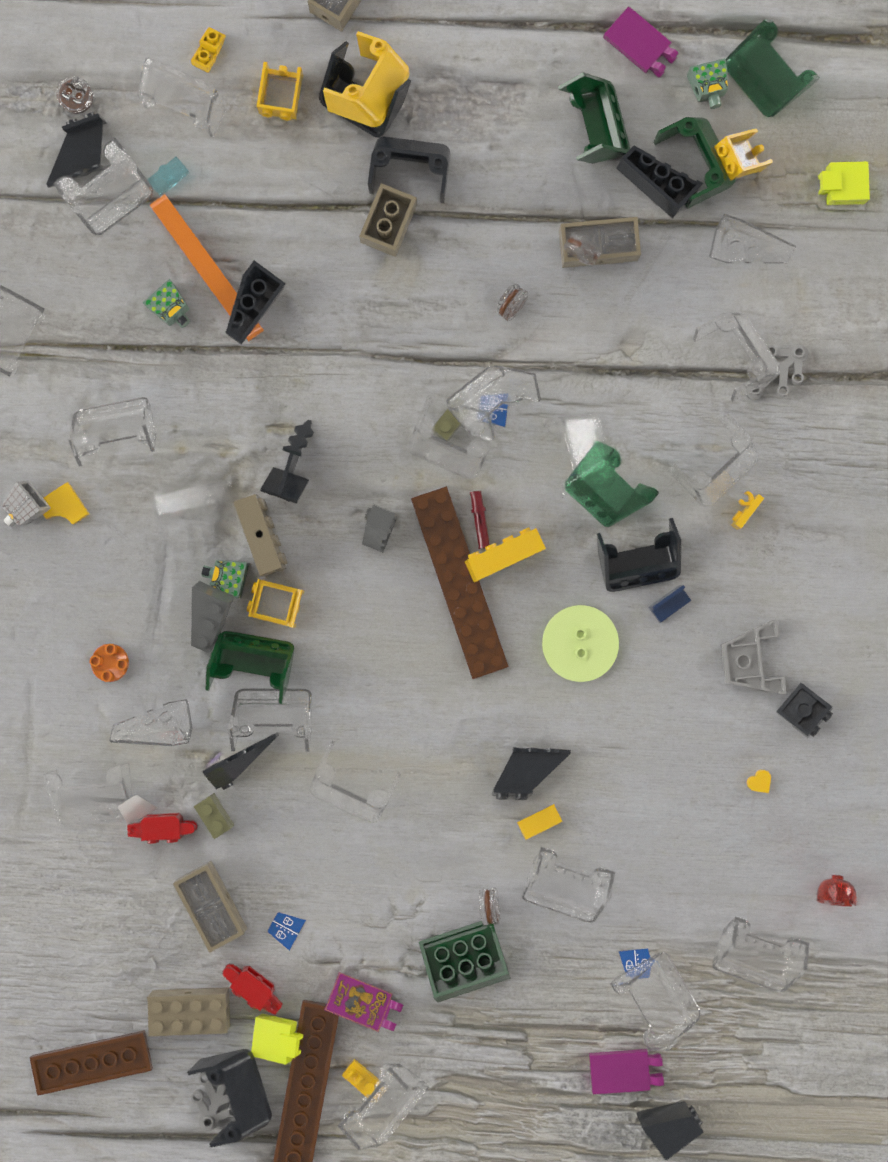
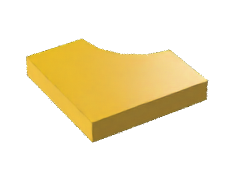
[43,482,90,524]

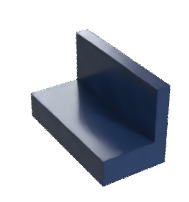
[648,585,692,623]

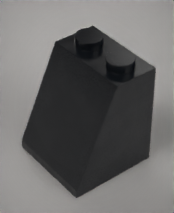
[636,1101,704,1161]

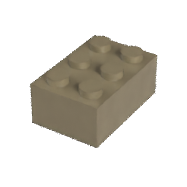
[359,183,417,257]

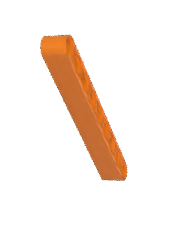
[150,194,264,342]

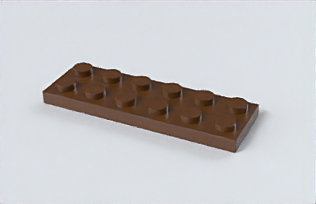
[30,1030,153,1096]

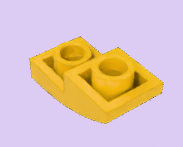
[191,27,226,73]
[517,804,563,840]

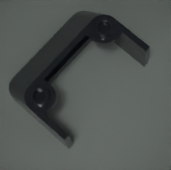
[319,41,411,138]
[368,136,450,203]
[597,518,681,592]
[187,1049,272,1148]

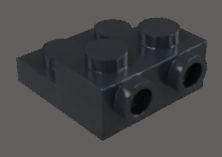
[776,683,833,738]

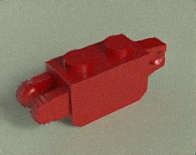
[127,813,198,844]
[222,963,283,1015]

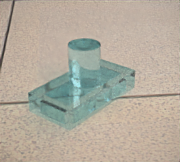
[147,156,189,197]

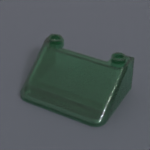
[726,19,820,117]
[564,441,659,527]

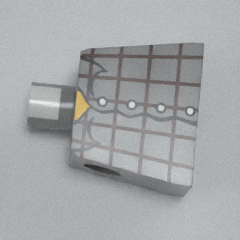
[2,480,51,527]

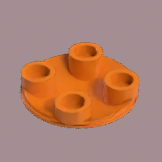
[89,644,129,682]

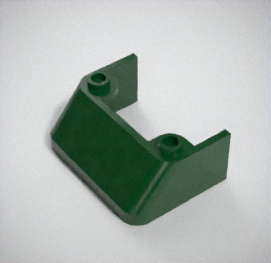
[558,72,630,164]
[653,117,736,209]
[205,631,294,704]

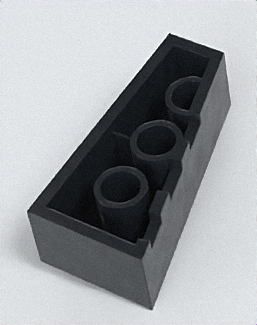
[616,145,703,219]

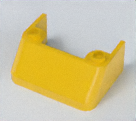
[323,31,409,127]

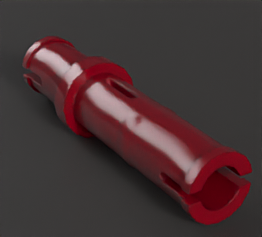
[469,490,490,549]

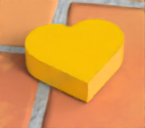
[747,769,771,793]

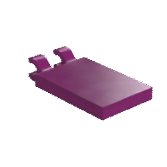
[603,6,679,78]
[589,1049,664,1095]

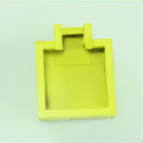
[818,161,870,205]
[251,1013,303,1065]

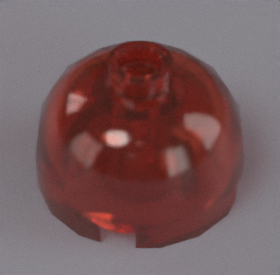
[816,875,857,907]

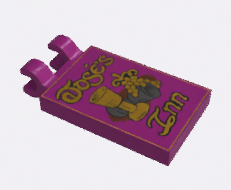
[324,972,404,1032]

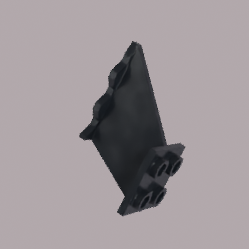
[46,112,107,188]
[260,419,314,504]
[492,747,571,800]

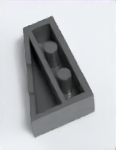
[362,504,397,553]
[191,581,235,654]

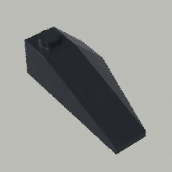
[225,260,286,345]
[202,732,279,790]

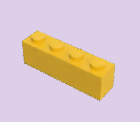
[465,527,546,582]

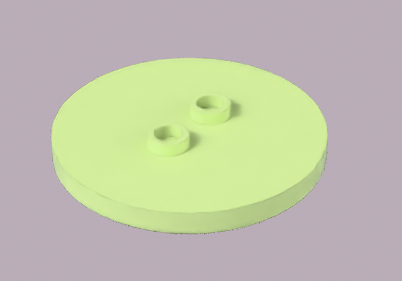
[542,605,619,682]

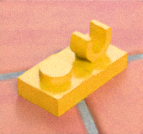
[731,491,764,530]
[342,1059,384,1101]

